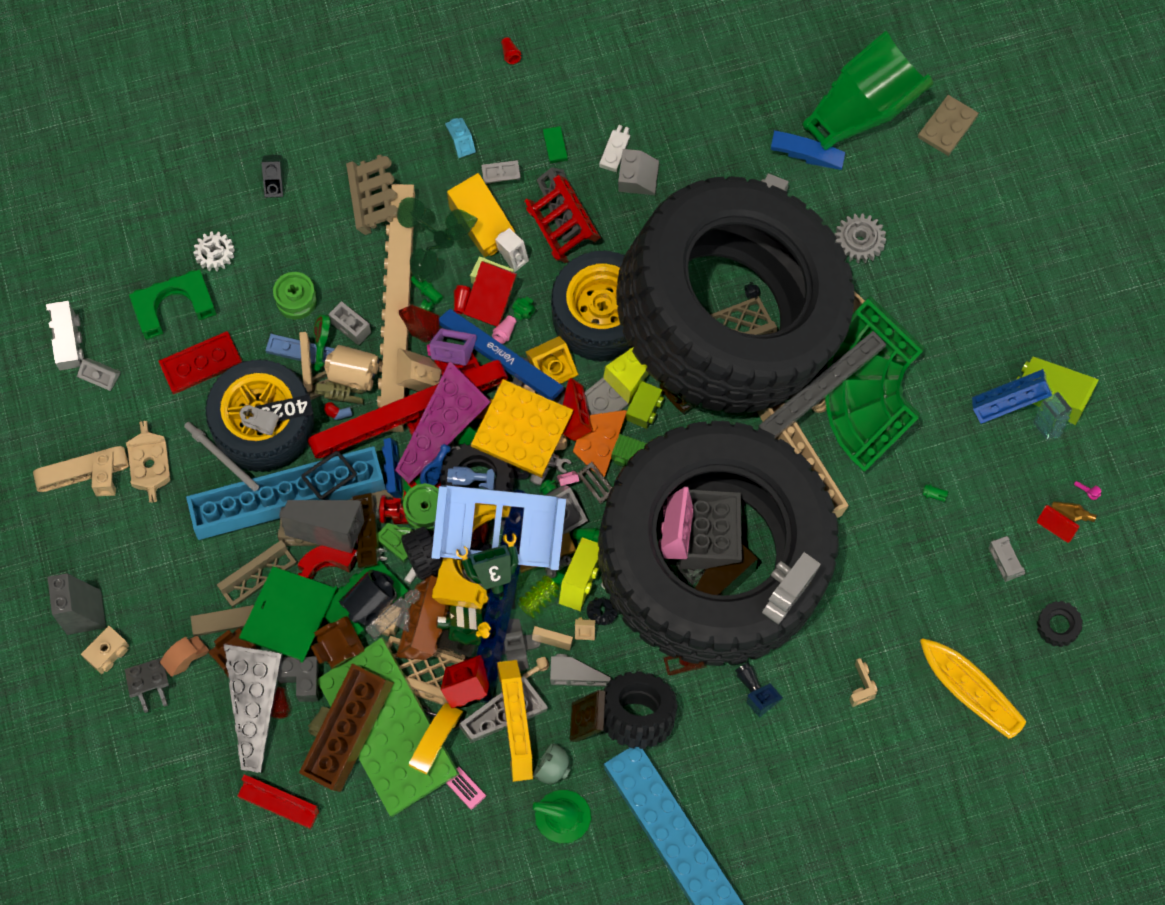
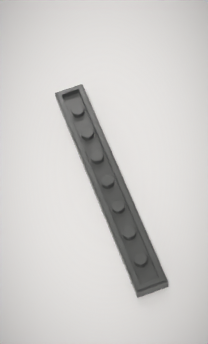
[758,331,886,438]

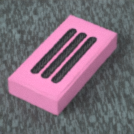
[446,767,486,810]

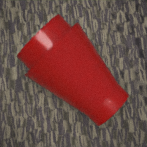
[501,37,521,64]
[453,285,471,314]

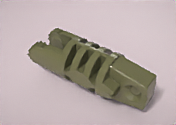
[315,382,364,404]

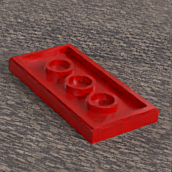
[158,331,242,395]

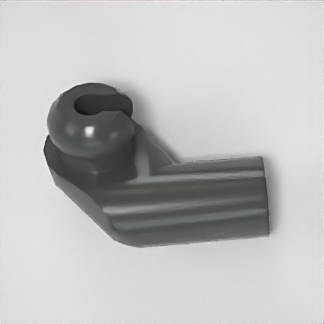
[545,556,571,578]

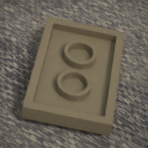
[918,95,979,156]

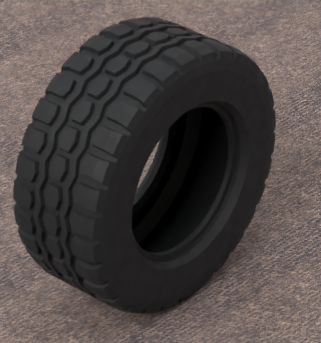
[616,176,854,413]
[598,421,839,666]

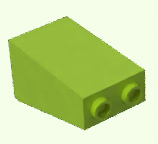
[1016,356,1099,425]

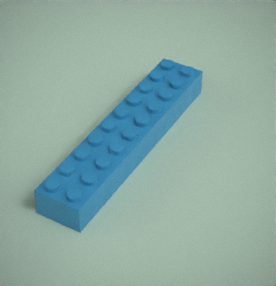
[186,446,386,540]
[604,747,744,905]

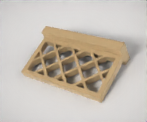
[387,636,464,705]

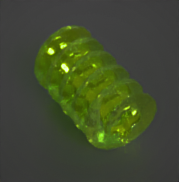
[518,575,560,619]

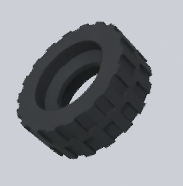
[1037,601,1083,647]

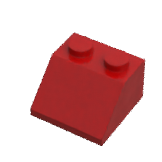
[441,655,489,708]

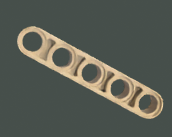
[33,446,129,492]

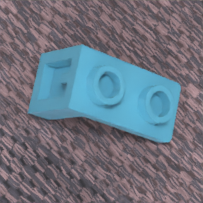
[445,118,476,158]

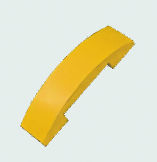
[409,703,463,775]

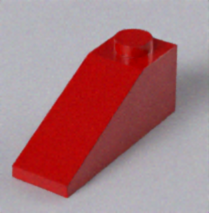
[563,378,592,441]

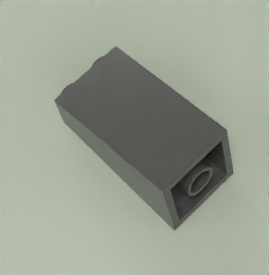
[279,500,365,553]
[47,573,106,635]

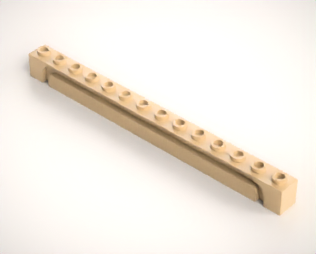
[377,184,415,432]

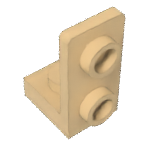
[92,451,116,496]
[849,658,877,707]

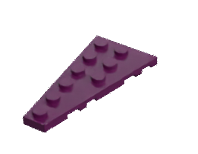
[395,361,491,484]

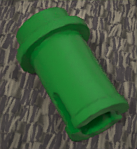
[922,484,948,502]

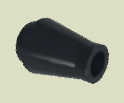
[735,662,761,692]

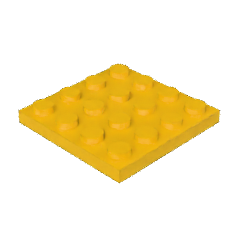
[471,379,573,478]

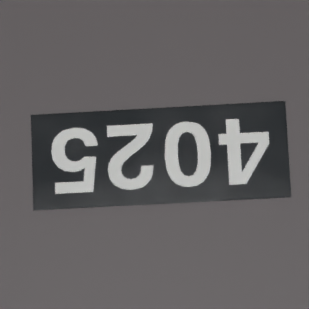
[255,394,313,421]

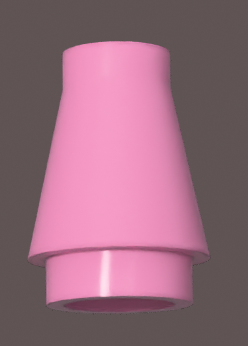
[492,316,517,344]

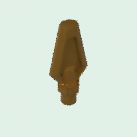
[1052,501,1097,522]

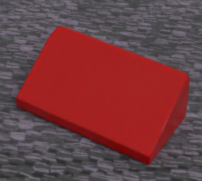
[1037,505,1080,543]

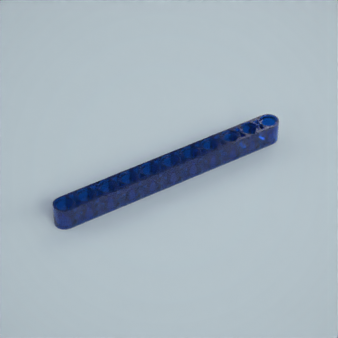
[477,490,526,703]

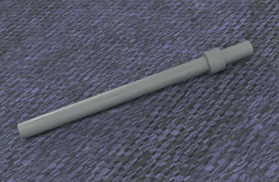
[184,422,259,491]

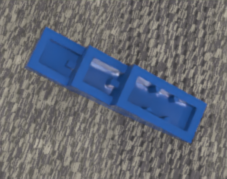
[771,130,845,170]

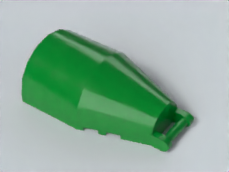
[802,31,934,150]

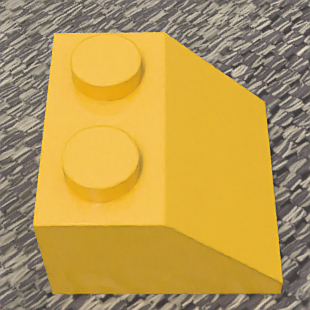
[526,336,578,384]

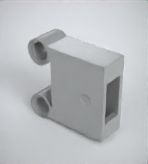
[762,552,821,625]

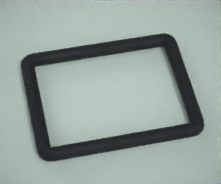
[301,451,357,500]

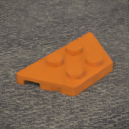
[573,410,627,480]

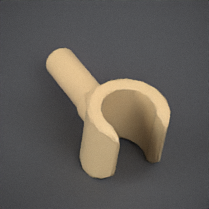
[523,657,549,678]

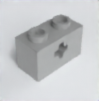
[329,301,371,346]

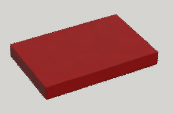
[464,261,517,327]

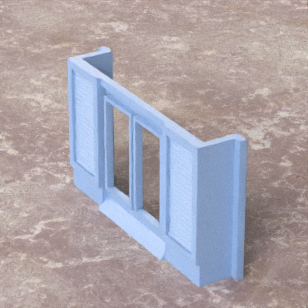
[431,485,566,570]

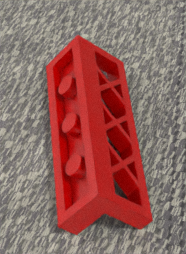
[238,774,319,830]

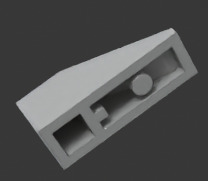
[550,654,610,686]

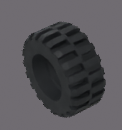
[440,441,515,492]
[603,671,678,749]

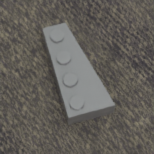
[459,676,548,743]

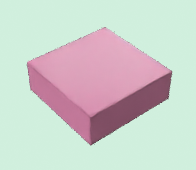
[557,471,579,486]

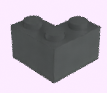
[278,657,319,702]

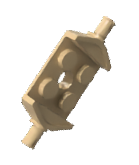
[126,421,170,503]

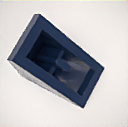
[746,683,783,718]

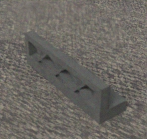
[537,167,582,241]

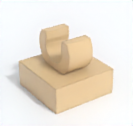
[575,617,595,640]

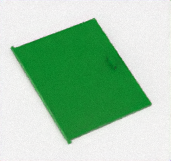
[239,566,337,663]

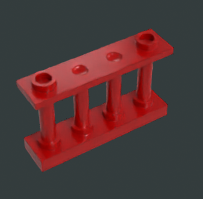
[524,175,601,263]

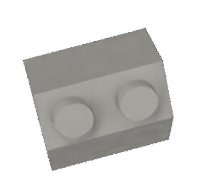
[618,149,659,195]

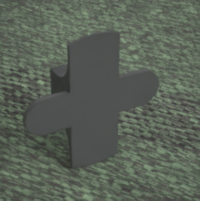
[488,619,541,671]

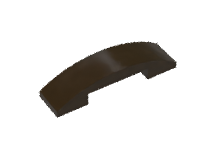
[352,493,379,569]

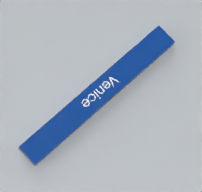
[437,309,564,400]

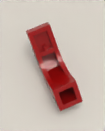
[297,545,357,580]

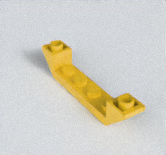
[497,660,533,782]

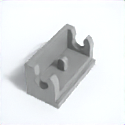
[481,160,520,184]
[988,536,1025,582]

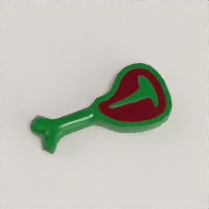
[313,315,330,371]

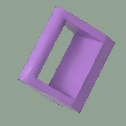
[429,328,477,366]

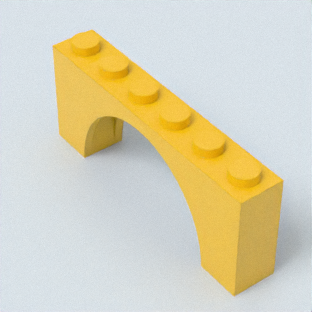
[432,503,511,609]

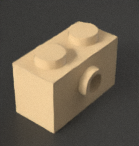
[81,626,129,674]

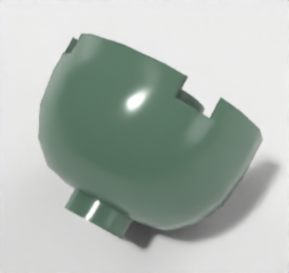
[533,743,570,784]

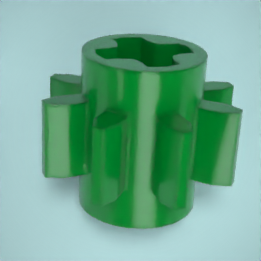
[512,296,535,320]

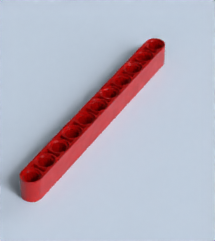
[308,360,508,459]

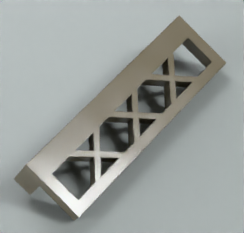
[217,540,297,608]

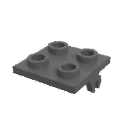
[125,657,169,713]

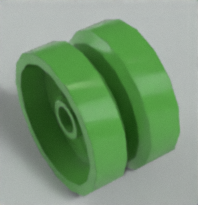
[273,272,317,320]
[403,483,439,532]

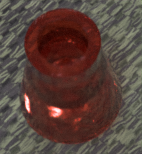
[272,687,290,719]

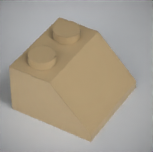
[397,348,441,391]

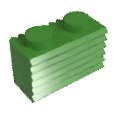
[611,434,647,466]

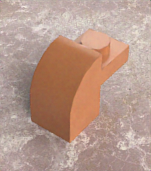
[160,636,209,677]

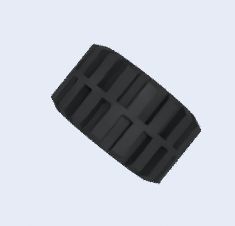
[401,526,442,580]

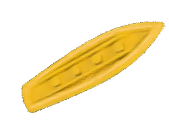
[920,638,1026,739]

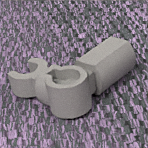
[529,453,571,486]

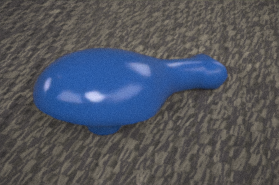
[420,444,450,486]

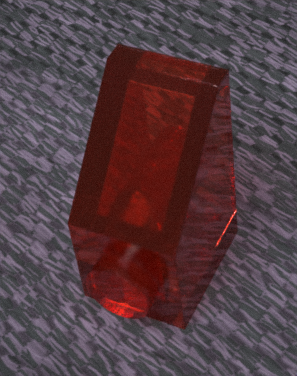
[399,305,439,342]

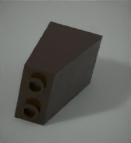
[695,543,758,596]

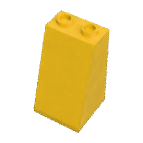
[447,173,515,258]

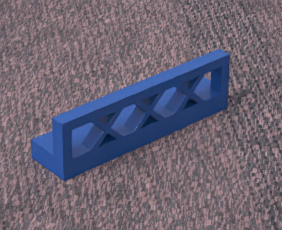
[972,369,1052,424]

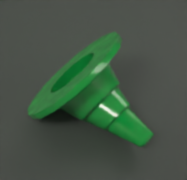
[532,790,591,844]

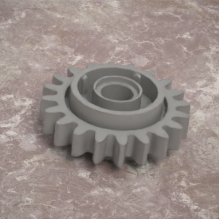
[835,213,886,263]

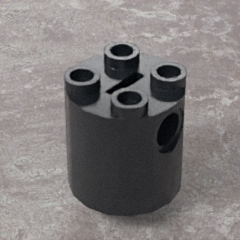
[339,570,397,626]

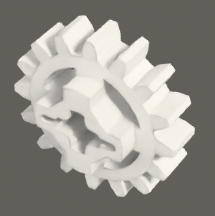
[193,232,235,271]

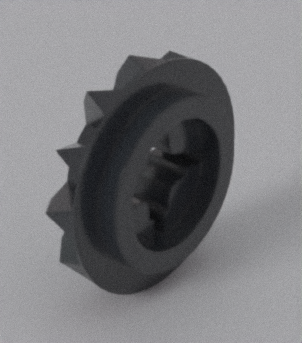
[586,596,618,625]

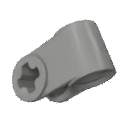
[240,405,279,435]

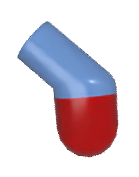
[324,402,352,420]

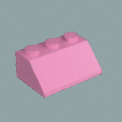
[658,487,694,559]

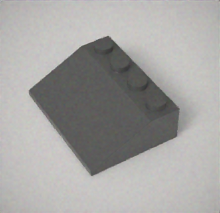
[680,490,742,570]

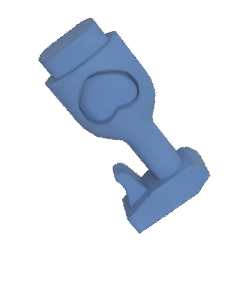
[447,467,495,490]

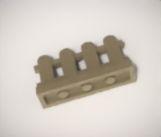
[346,154,400,235]

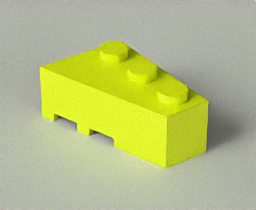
[603,347,649,404]
[559,537,599,611]

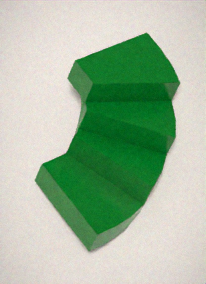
[825,296,925,472]

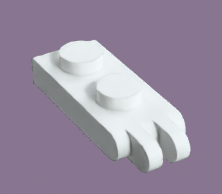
[599,125,631,172]

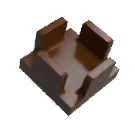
[311,616,365,669]
[208,628,258,678]

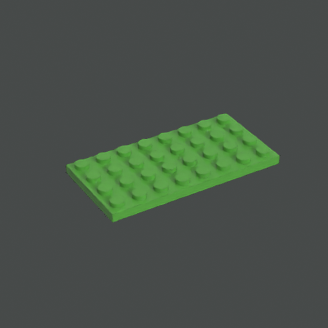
[318,638,459,817]

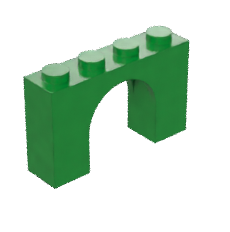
[129,269,217,340]
[323,560,410,640]

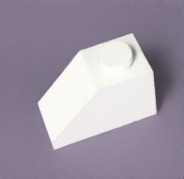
[495,228,529,272]

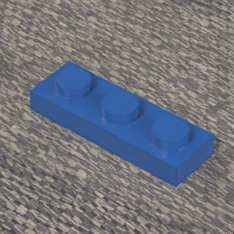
[382,438,403,498]

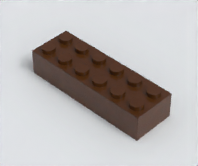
[299,663,394,792]

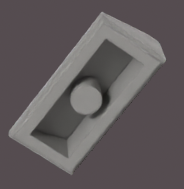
[77,358,120,391]

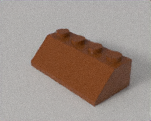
[396,575,447,660]

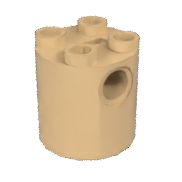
[324,345,379,391]

